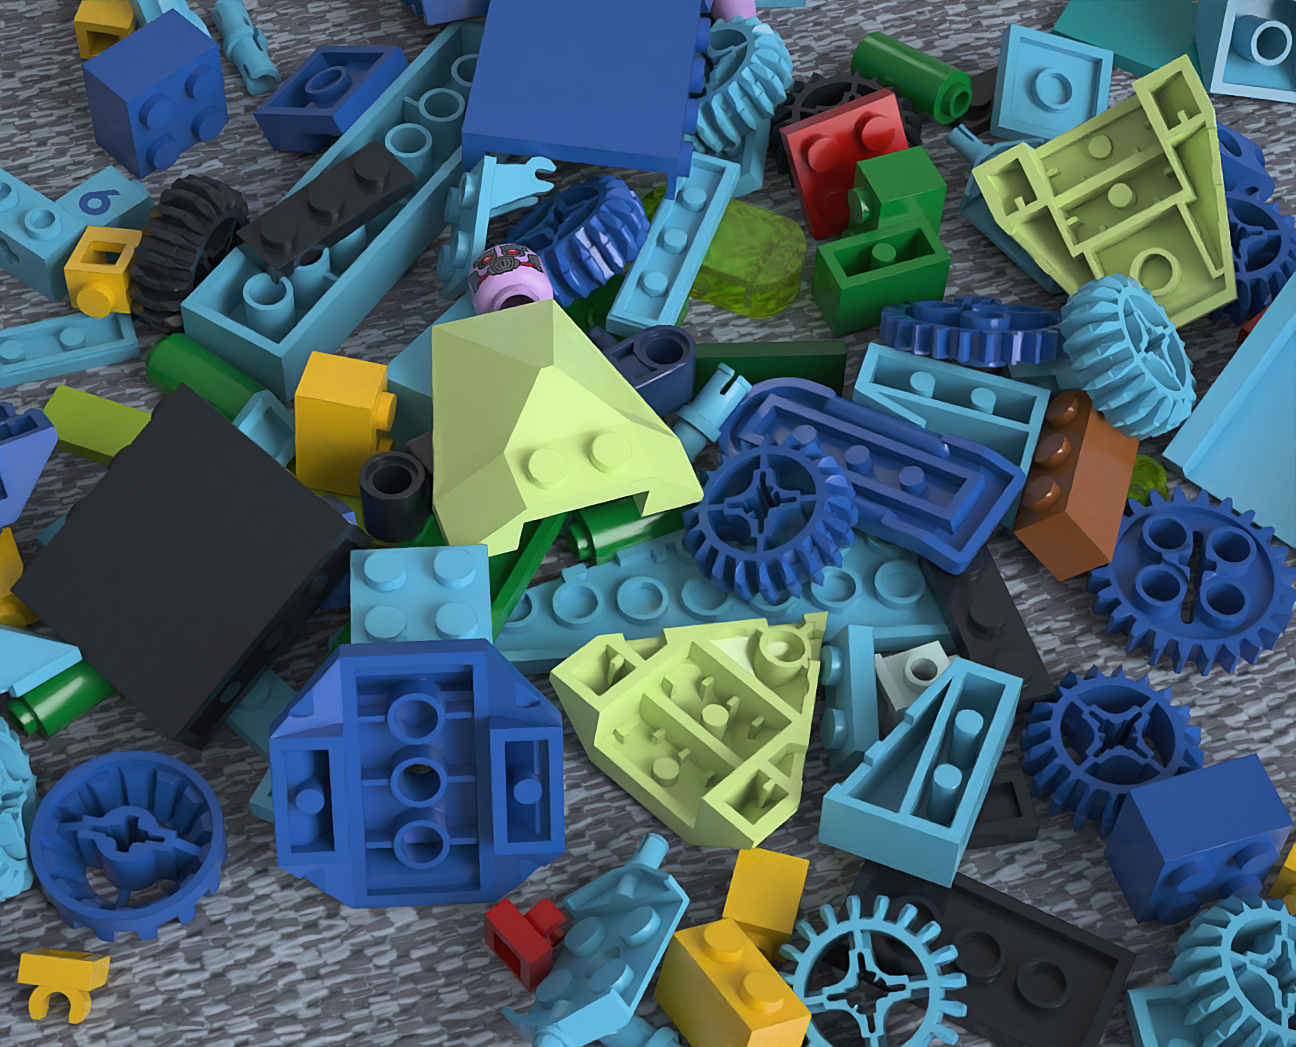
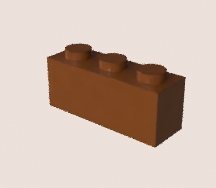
[1013,390,1139,582]

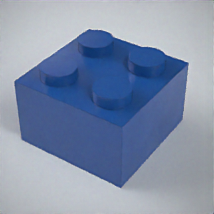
[81,8,229,180]
[1103,753,1294,925]

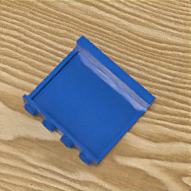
[461,0,711,201]

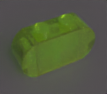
[633,184,807,320]

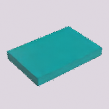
[1051,0,1205,89]

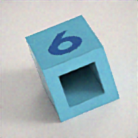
[54,165,154,263]

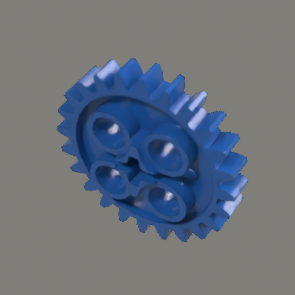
[879,295,1070,367]
[1085,487,1296,676]

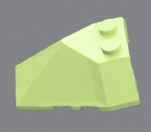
[971,54,1238,330]
[431,298,704,557]

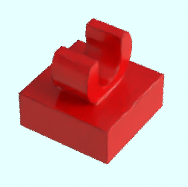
[484,897,566,993]

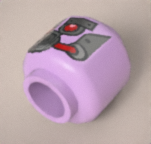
[468,243,553,315]

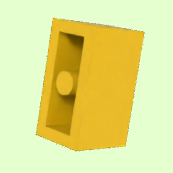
[294,351,397,497]
[653,917,812,1047]

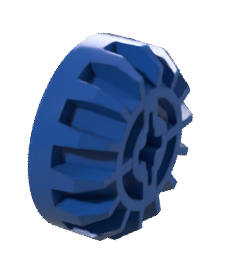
[29,750,228,942]

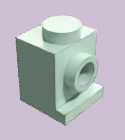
[874,641,961,737]

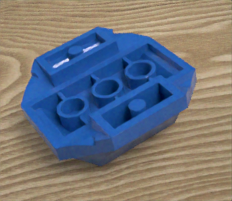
[268,638,565,909]

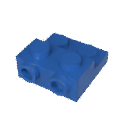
[253,46,409,154]

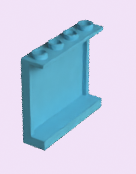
[1162,271,1296,552]

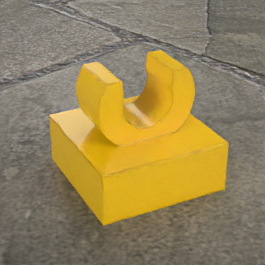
[17,947,111,1024]

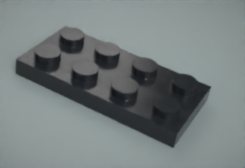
[821,859,1137,1047]

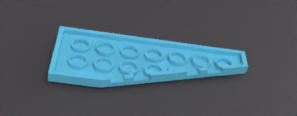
[493,527,956,675]

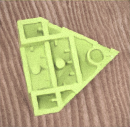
[549,611,828,850]

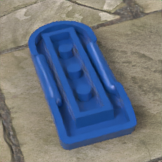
[718,377,1026,575]

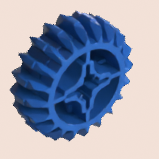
[498,175,650,307]
[1210,184,1296,327]
[681,433,859,606]
[1019,664,1204,841]

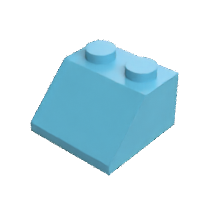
[1193,0,1296,103]

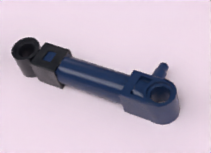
[359,325,696,543]

